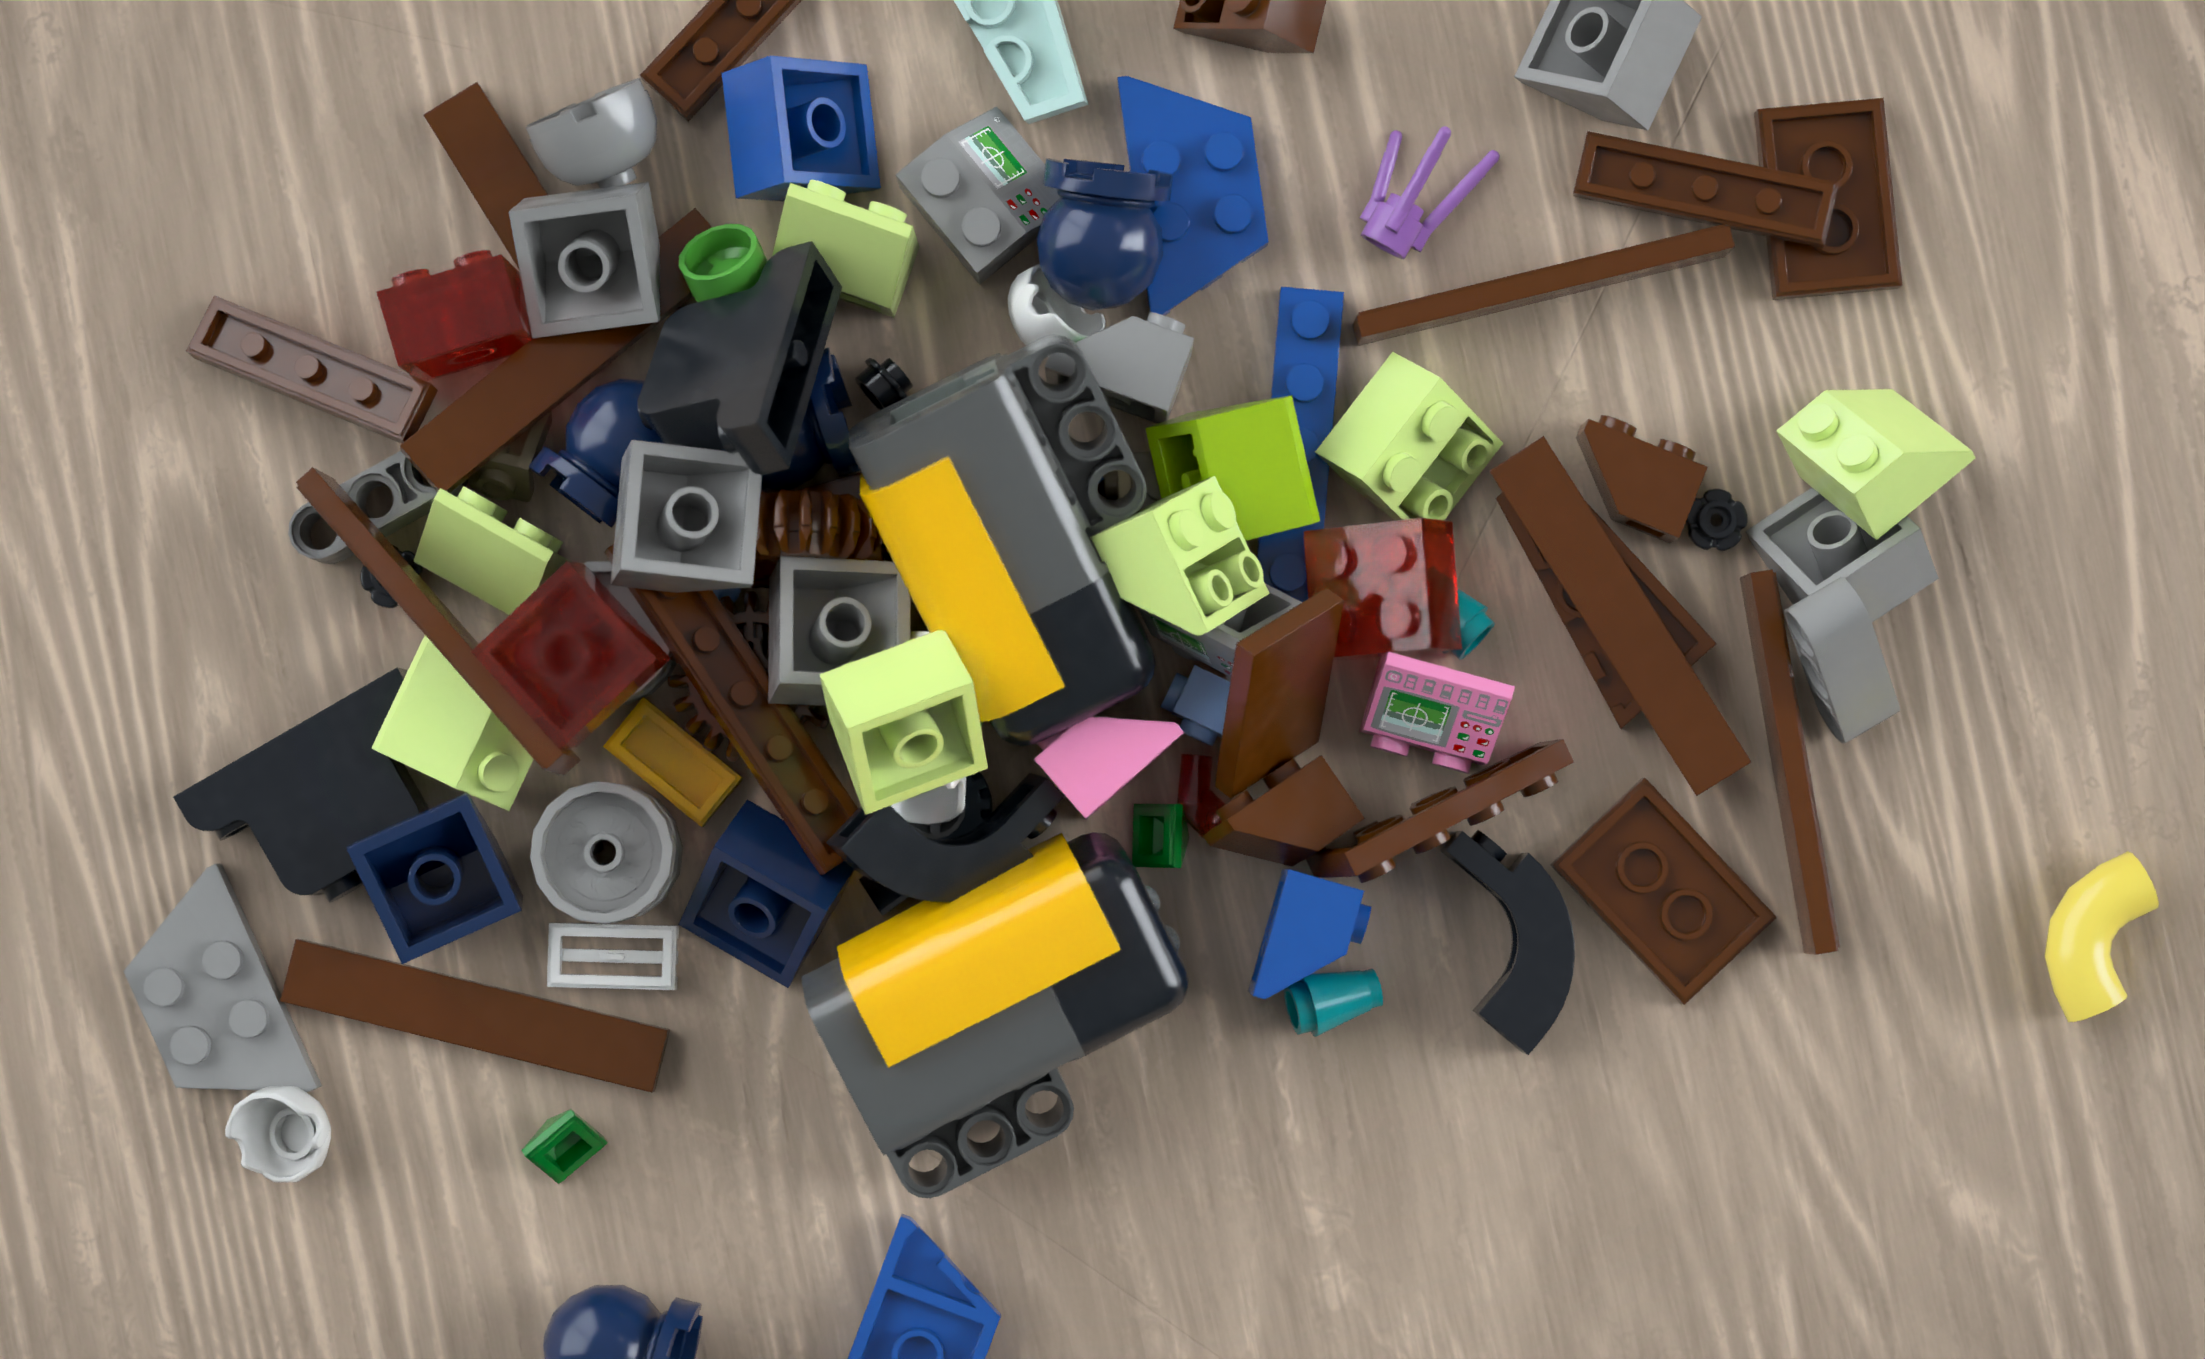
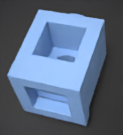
[1161,665,1230,746]

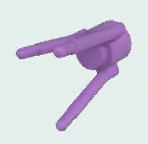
[1360,126,1500,259]

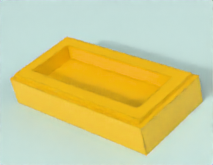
[603,697,743,827]

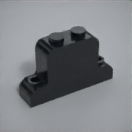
[638,241,842,475]
[173,667,429,903]

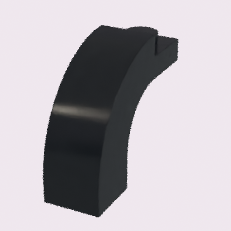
[826,773,1065,902]
[1440,830,1575,1055]

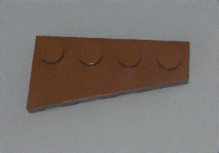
[1496,492,1717,729]
[1306,739,1574,883]

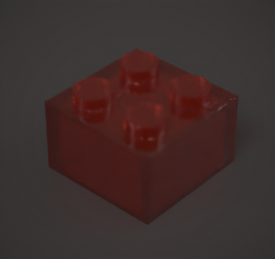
[376,250,533,381]
[1303,518,1462,661]
[471,561,671,749]

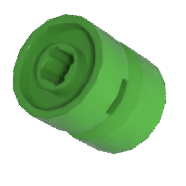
[678,224,768,302]

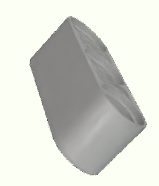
[288,451,469,564]
[1784,577,1900,744]

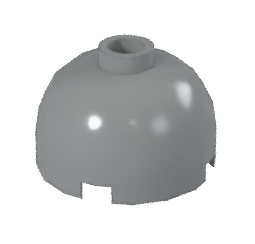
[526,78,657,188]

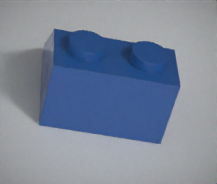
[722,55,881,201]
[1248,869,1371,999]

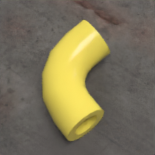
[2045,851,2159,1022]

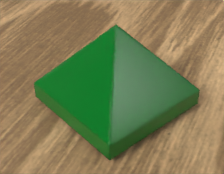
[1132,804,1190,868]
[521,1109,608,1184]

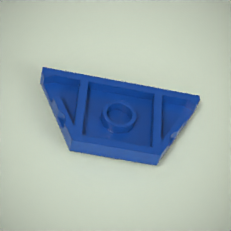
[1117,76,1269,316]
[848,1214,1001,1359]

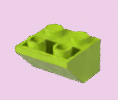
[1145,395,1320,541]

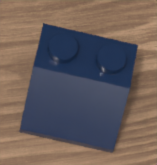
[346,792,523,964]
[678,799,855,988]

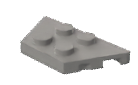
[123,864,322,1092]

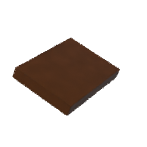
[1754,98,1903,300]
[1215,588,1344,799]
[1550,778,1777,1005]

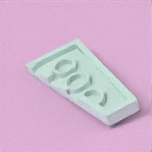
[954,0,1088,124]

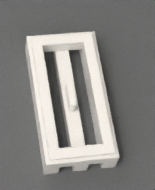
[547,923,679,990]

